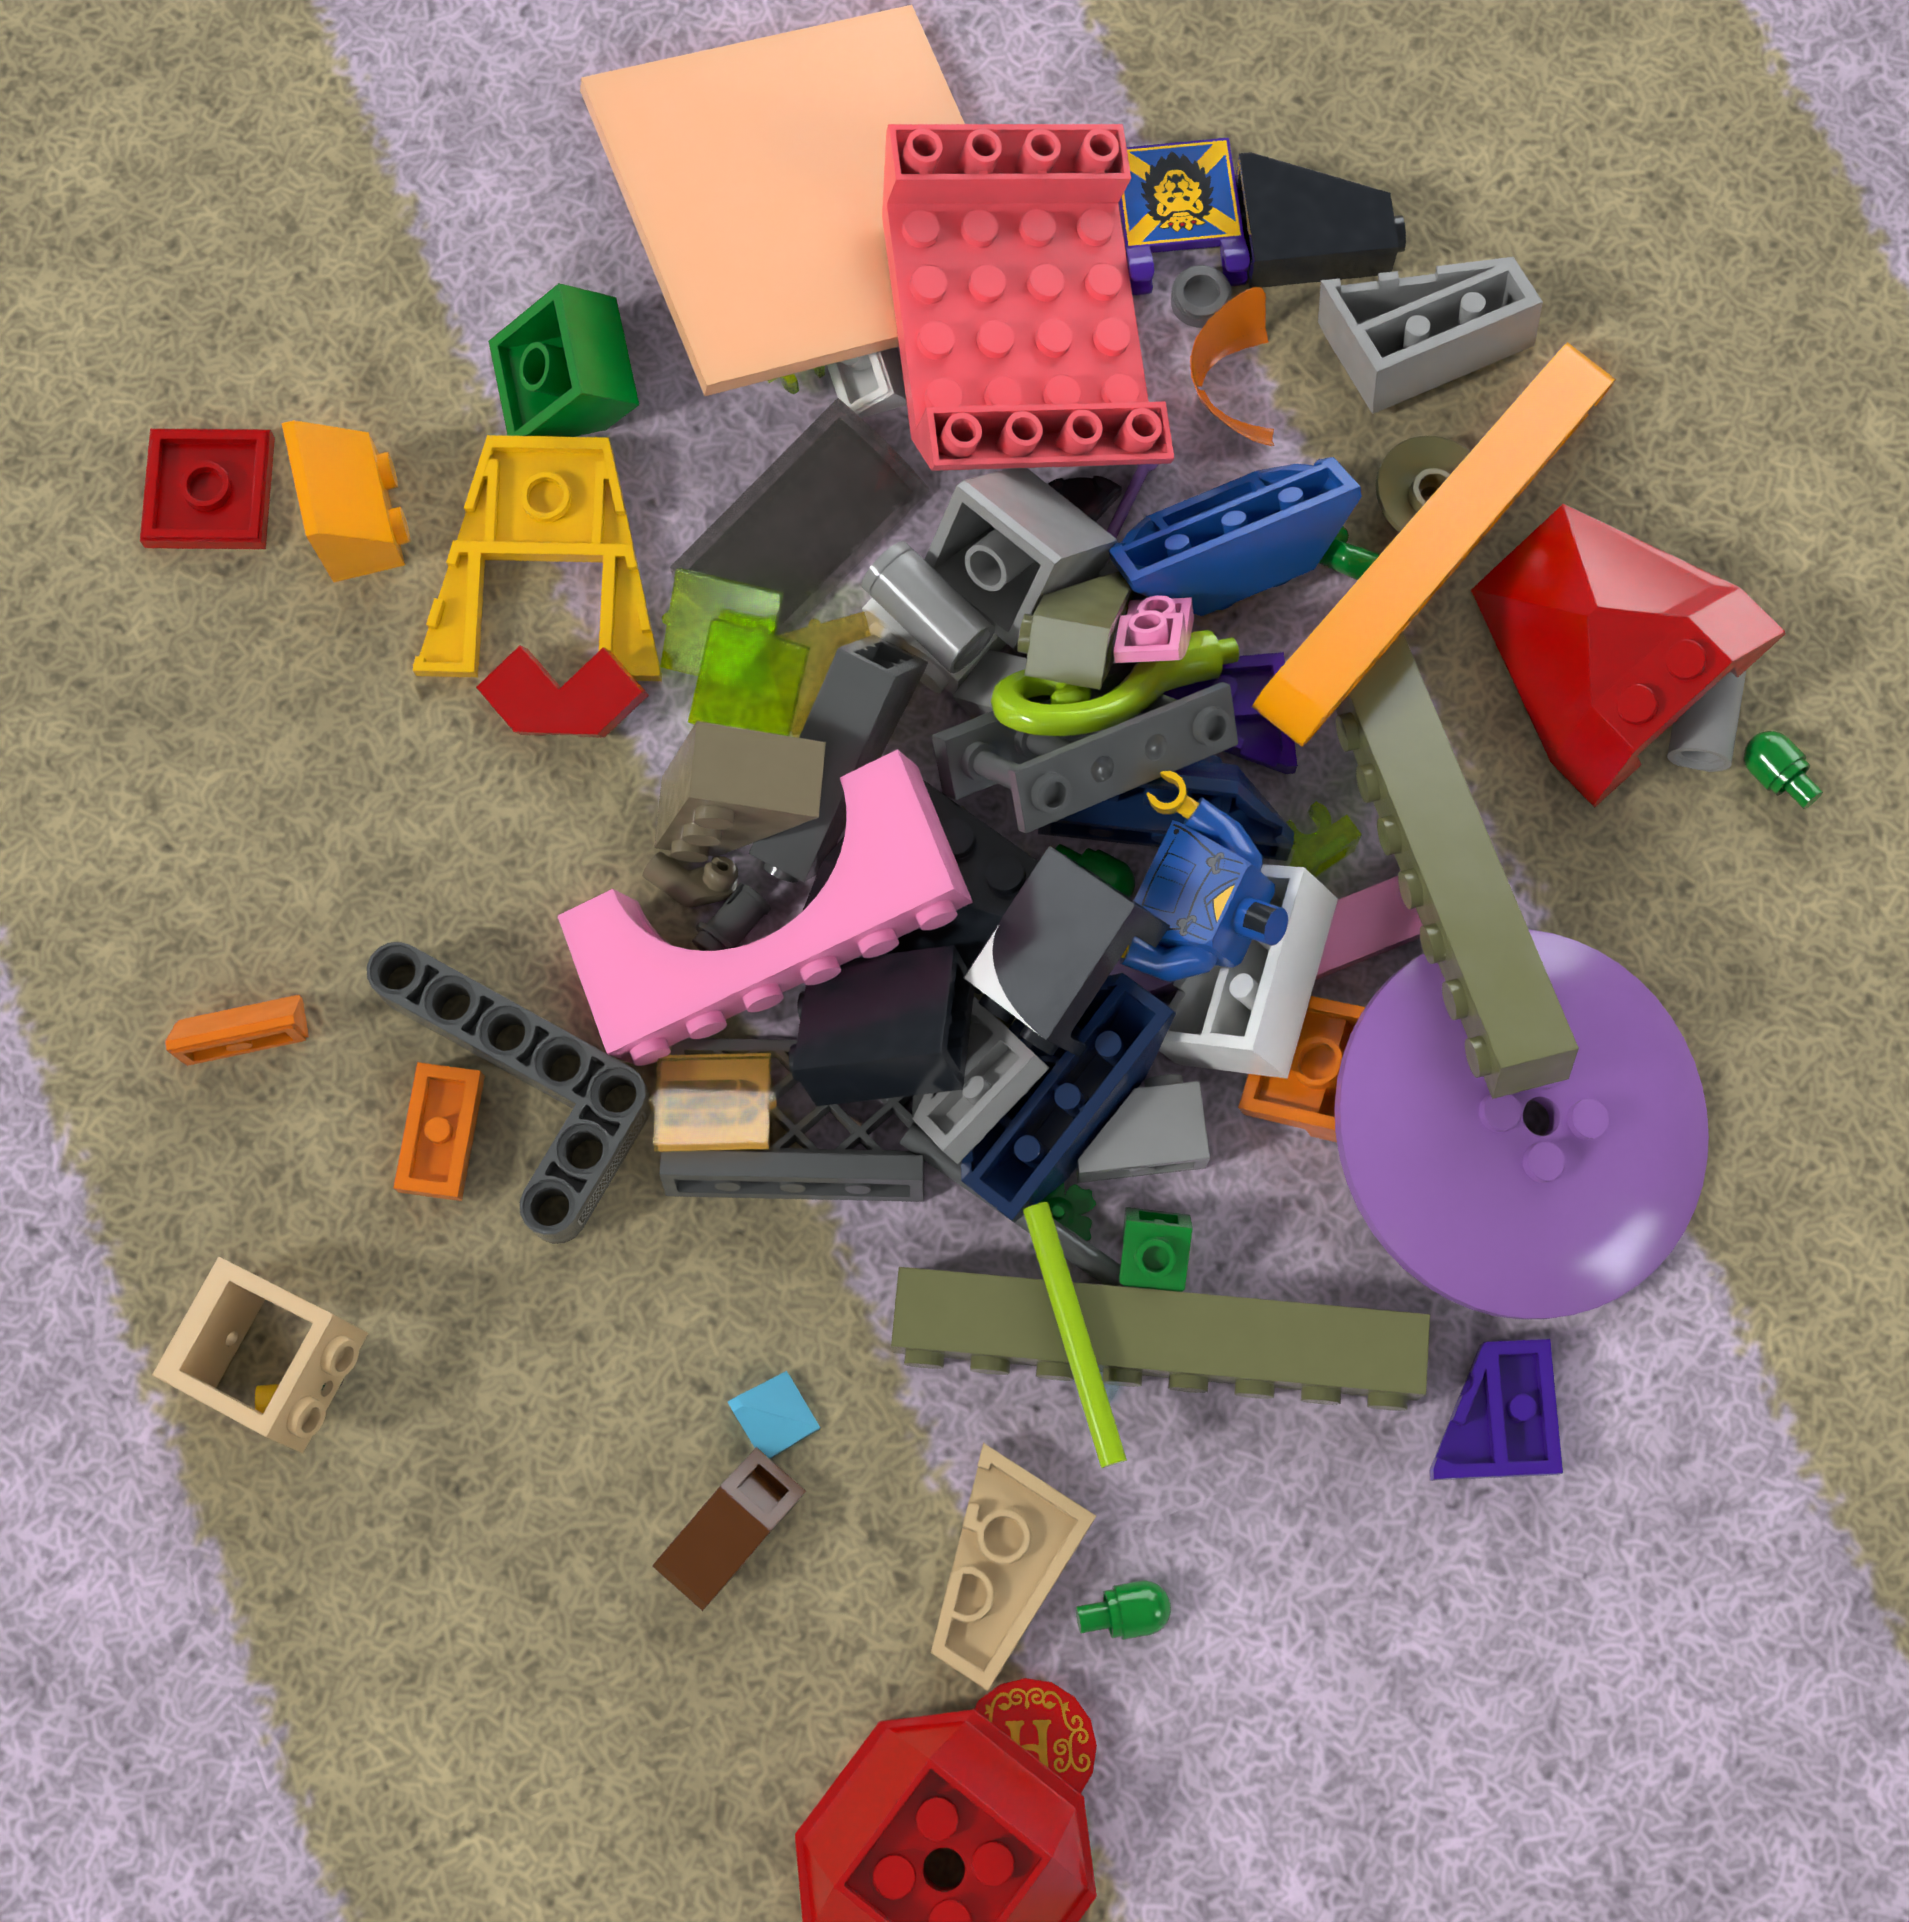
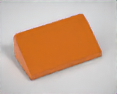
[165,995,309,1066]

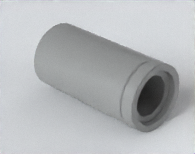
[861,541,995,673]
[1667,671,1746,772]

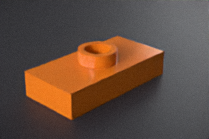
[393,1062,485,1201]

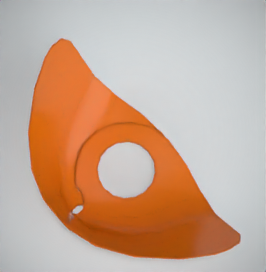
[1190,287,1275,446]

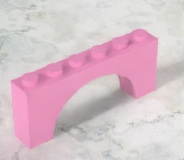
[558,749,973,1066]

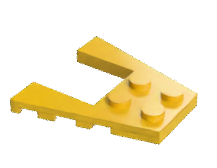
[412,435,662,681]

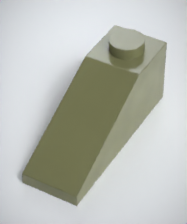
[1017,571,1134,690]

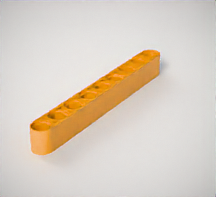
[1252,342,1616,747]

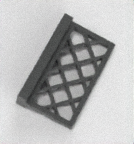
[659,1038,924,1202]

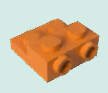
[1238,996,1365,1142]

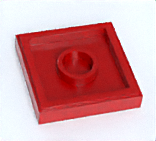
[140,429,275,549]

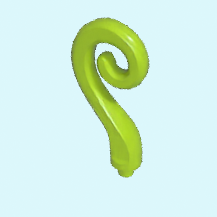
[991,629,1239,736]

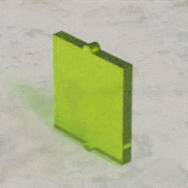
[660,568,784,692]
[688,617,811,736]

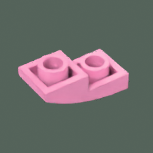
[1113,596,1194,663]

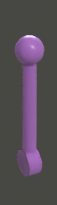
[1107,464,1159,559]

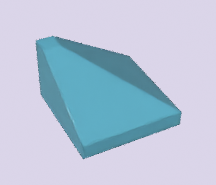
[728,1371,820,1459]

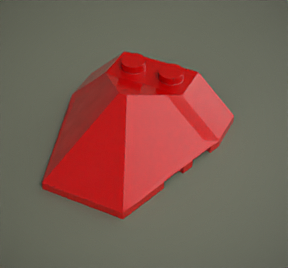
[1471,504,1786,808]

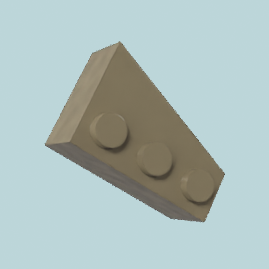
[654,721,826,862]

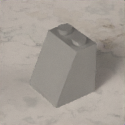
[924,468,1118,649]

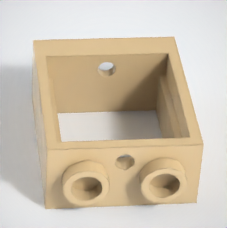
[152,1257,368,1453]

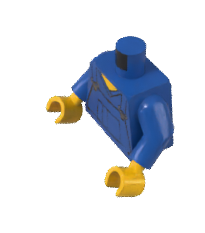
[1120,771,1288,982]

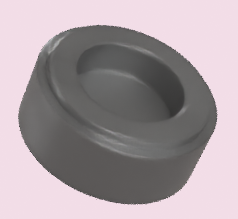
[1171,265,1232,328]

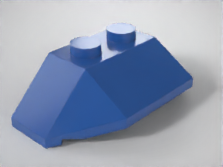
[1108,457,1362,616]

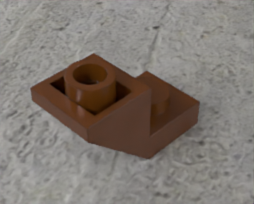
[652,1447,806,1611]

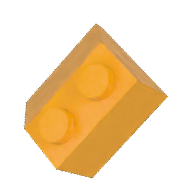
[282,420,411,583]

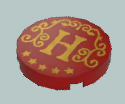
[974,1678,1097,1793]

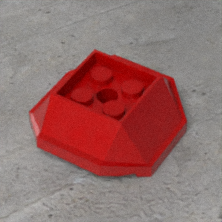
[795,1709,1097,1922]

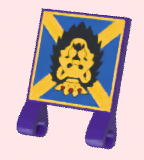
[1118,138,1250,295]

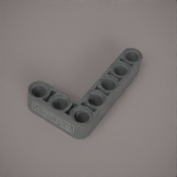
[367,942,652,1244]

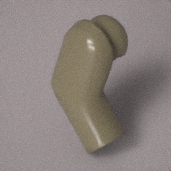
[642,852,738,908]

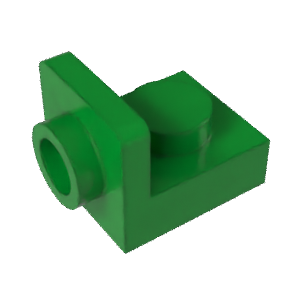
[1119,1207,1193,1292]

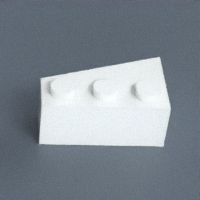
[1159,864,1338,1079]

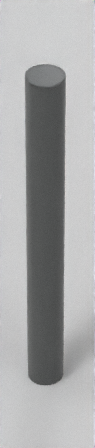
[899,1122,1121,1286]

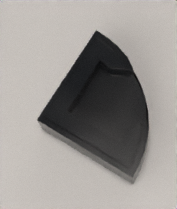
[1048,476,1122,522]

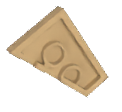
[931,1443,1096,1691]

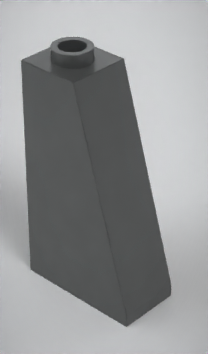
[749,634,928,883]

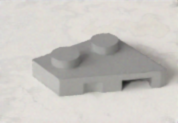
[913,997,1049,1164]

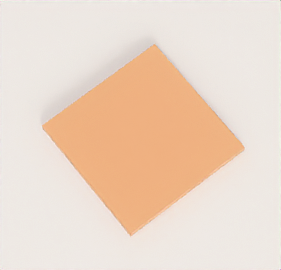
[580,5,965,396]

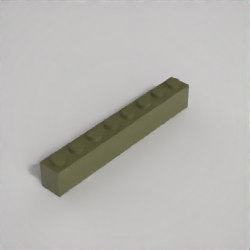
[1336,632,1579,1099]
[891,1267,1430,1411]

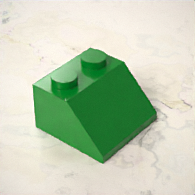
[488,283,639,437]

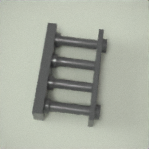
[931,662,1238,833]

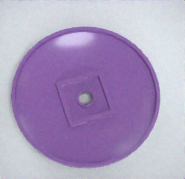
[1334,929,1709,1319]

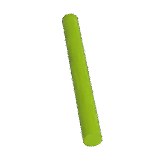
[1023,1202,1127,1468]

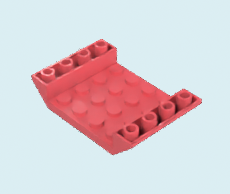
[882,124,1174,471]

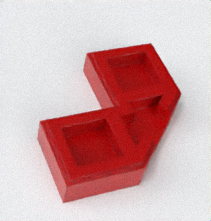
[476,645,649,738]

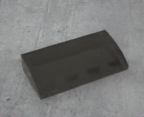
[670,398,929,661]

